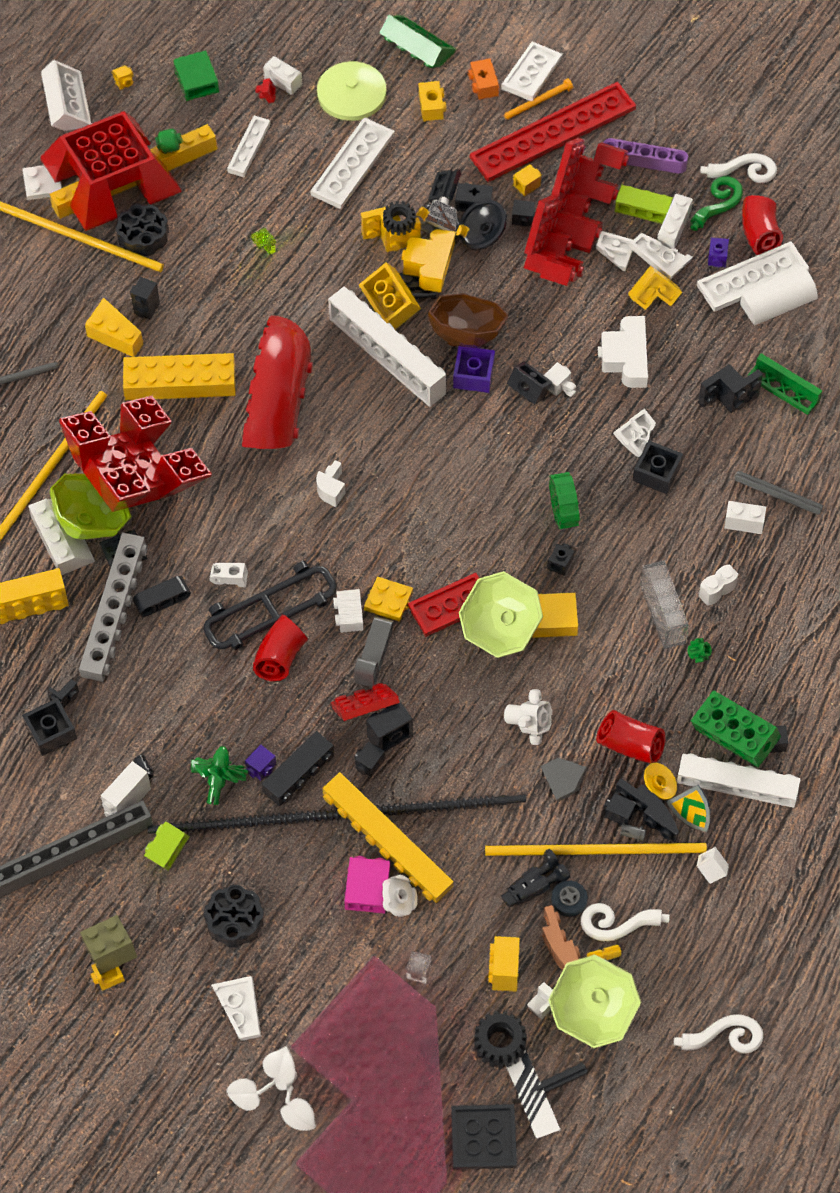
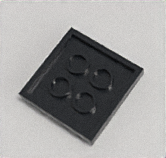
[451,1104,517,1170]

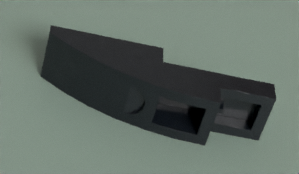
[615,778,679,843]

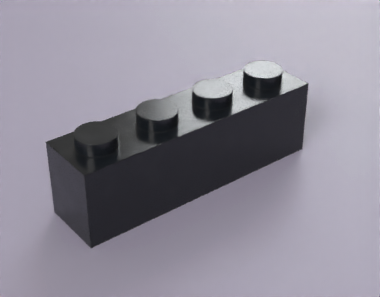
[261,731,334,806]

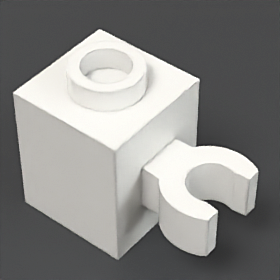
[544,362,576,397]

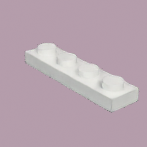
[227,116,270,177]

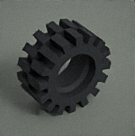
[383,201,416,236]

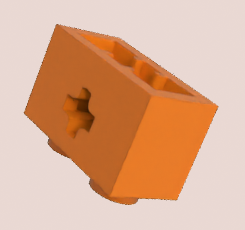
[468,58,499,100]

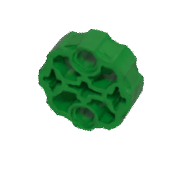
[549,472,580,530]

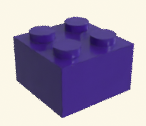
[453,346,495,393]

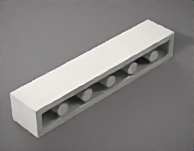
[677,754,800,808]

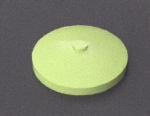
[317,61,386,121]

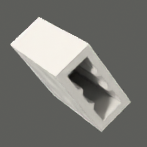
[101,761,151,817]

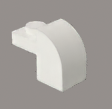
[316,460,345,507]

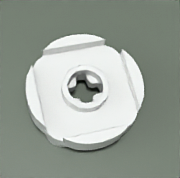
[383,875,418,917]

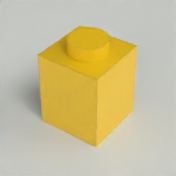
[513,165,542,197]

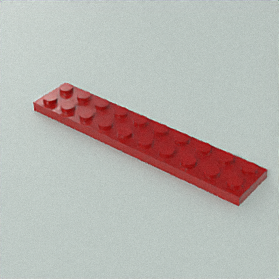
[470,82,636,182]

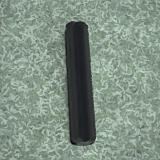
[530,1063,588,1093]

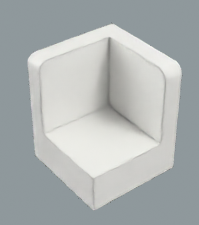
[697,847,728,883]
[527,982,553,1020]

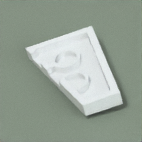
[629,233,693,280]
[212,976,261,1041]

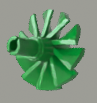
[190,746,248,805]

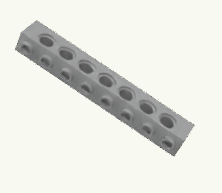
[79,532,148,682]

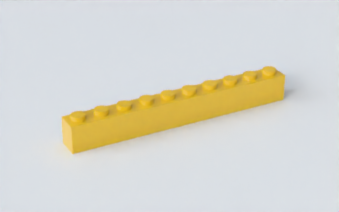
[49,124,217,219]

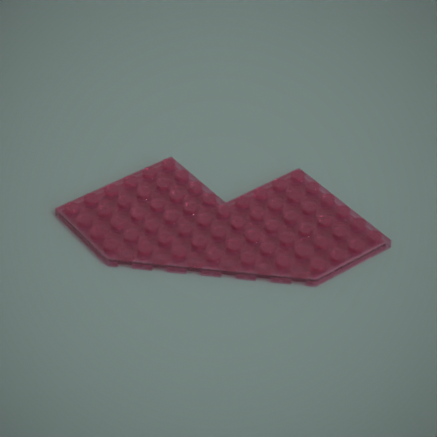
[291,956,447,1193]

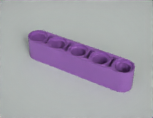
[603,138,688,173]

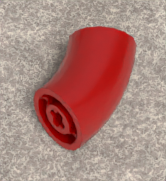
[742,195,783,255]
[253,614,309,682]
[596,710,666,764]

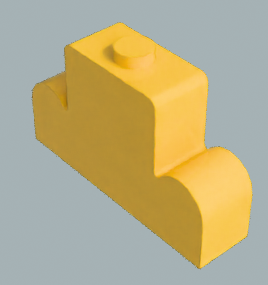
[402,229,456,293]

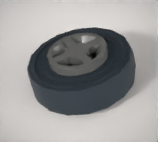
[551,880,588,917]

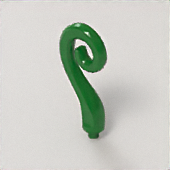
[690,176,743,231]

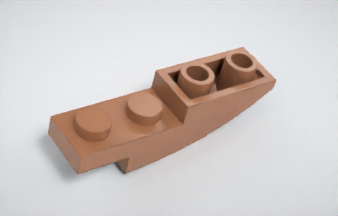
[542,905,581,971]

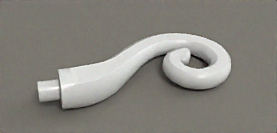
[700,153,777,183]
[580,903,670,941]
[674,1015,763,1053]

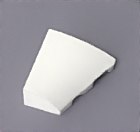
[613,409,656,457]

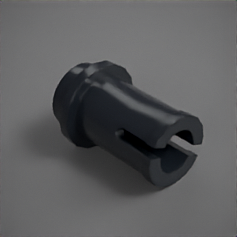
[133,755,154,780]

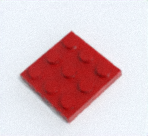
[331,683,400,721]

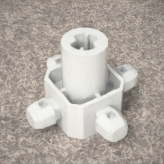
[504,689,552,745]

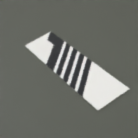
[506,1050,560,1138]

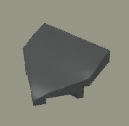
[540,758,587,802]

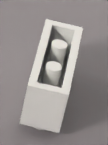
[657,194,693,249]

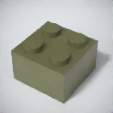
[80,915,137,975]

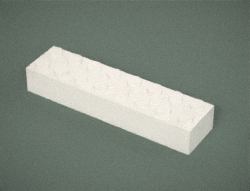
[328,287,446,407]

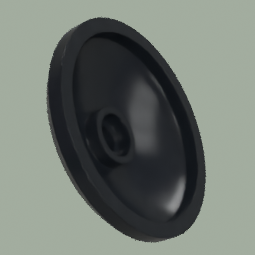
[459,199,507,250]

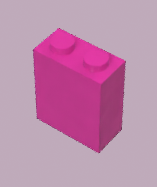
[344,856,390,913]

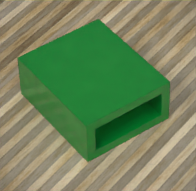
[173,51,219,101]

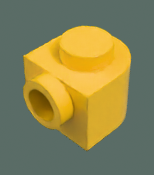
[112,65,134,90]

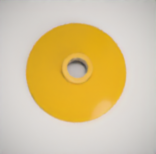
[644,763,677,800]

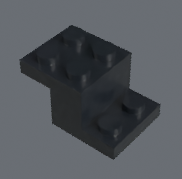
[698,364,763,413]

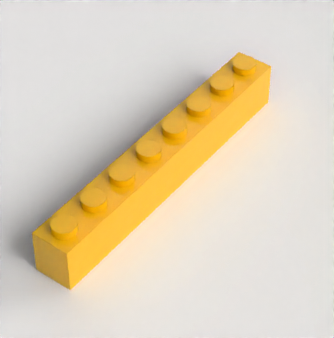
[323,772,454,903]

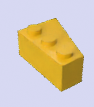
[85,298,143,357]

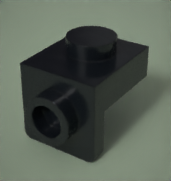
[47,679,79,708]

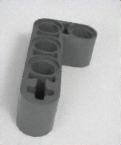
[354,617,394,687]

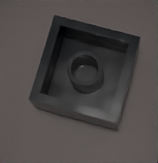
[633,440,683,494]
[22,698,77,756]
[366,702,413,752]

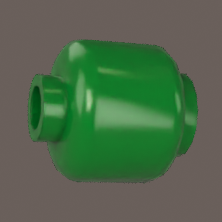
[155,128,183,154]

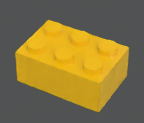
[359,262,421,330]

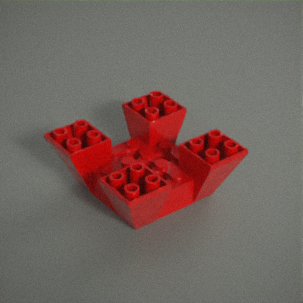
[40,111,182,231]
[59,396,212,512]

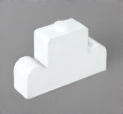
[598,316,648,388]

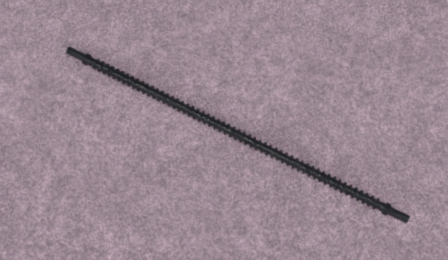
[148,794,526,834]

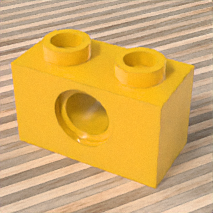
[418,81,446,121]

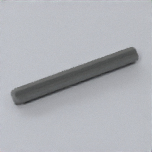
[735,471,823,515]

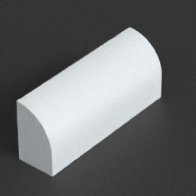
[740,267,818,326]

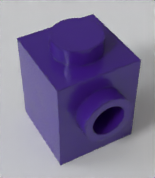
[708,237,729,267]
[245,745,276,781]

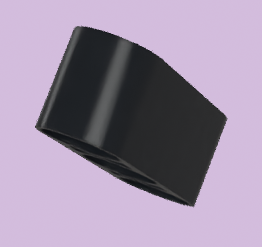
[133,576,191,617]

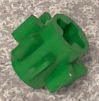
[687,638,712,663]

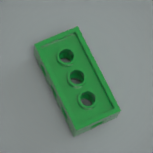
[691,690,781,768]

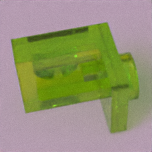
[250,227,276,255]

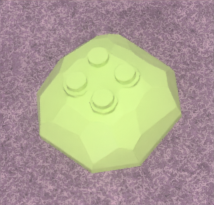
[459,571,543,658]
[548,955,641,1048]

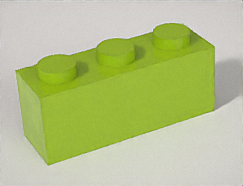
[615,185,673,224]

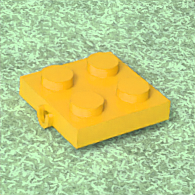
[364,577,413,622]

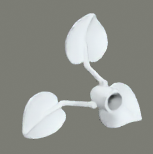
[227,1046,316,1130]

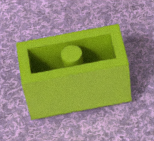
[144,821,190,871]

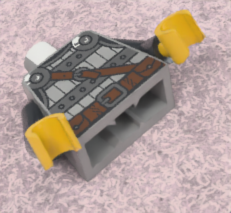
[416,197,469,238]

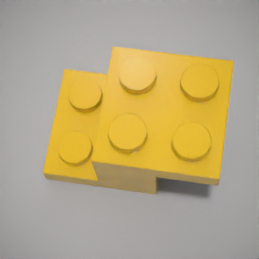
[361,206,421,252]

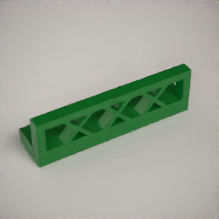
[747,353,822,415]

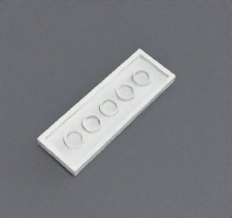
[311,117,394,209]
[697,242,809,312]

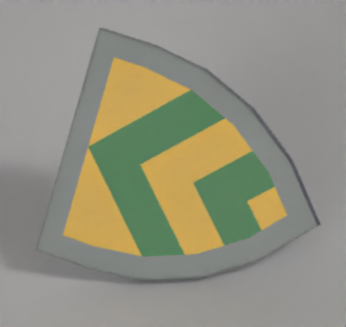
[667,784,711,832]

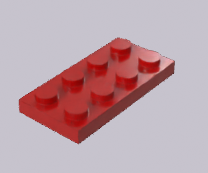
[408,573,479,637]

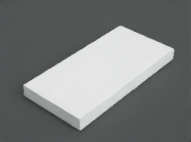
[501,42,563,101]

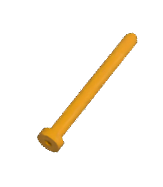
[504,78,573,119]

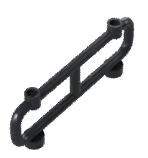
[203,561,337,650]

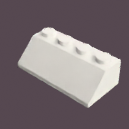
[41,60,91,131]
[28,499,95,575]

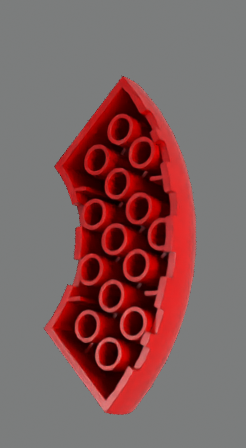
[242,315,313,449]

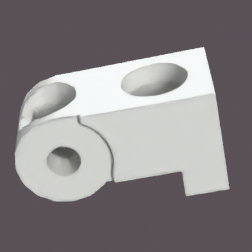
[210,563,248,587]

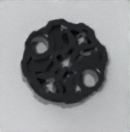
[116,204,169,256]
[204,885,265,948]

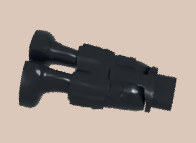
[501,849,571,908]

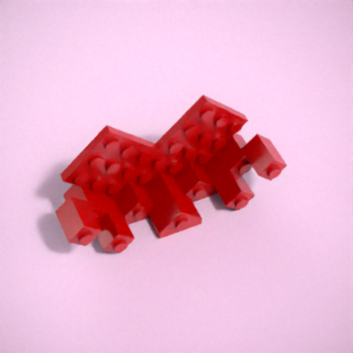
[524,138,629,286]

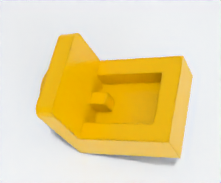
[90,964,125,991]

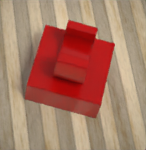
[255,78,276,103]

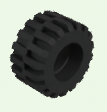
[474,1011,527,1069]

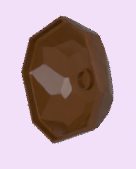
[428,293,509,348]

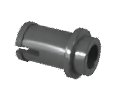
[620,823,647,842]

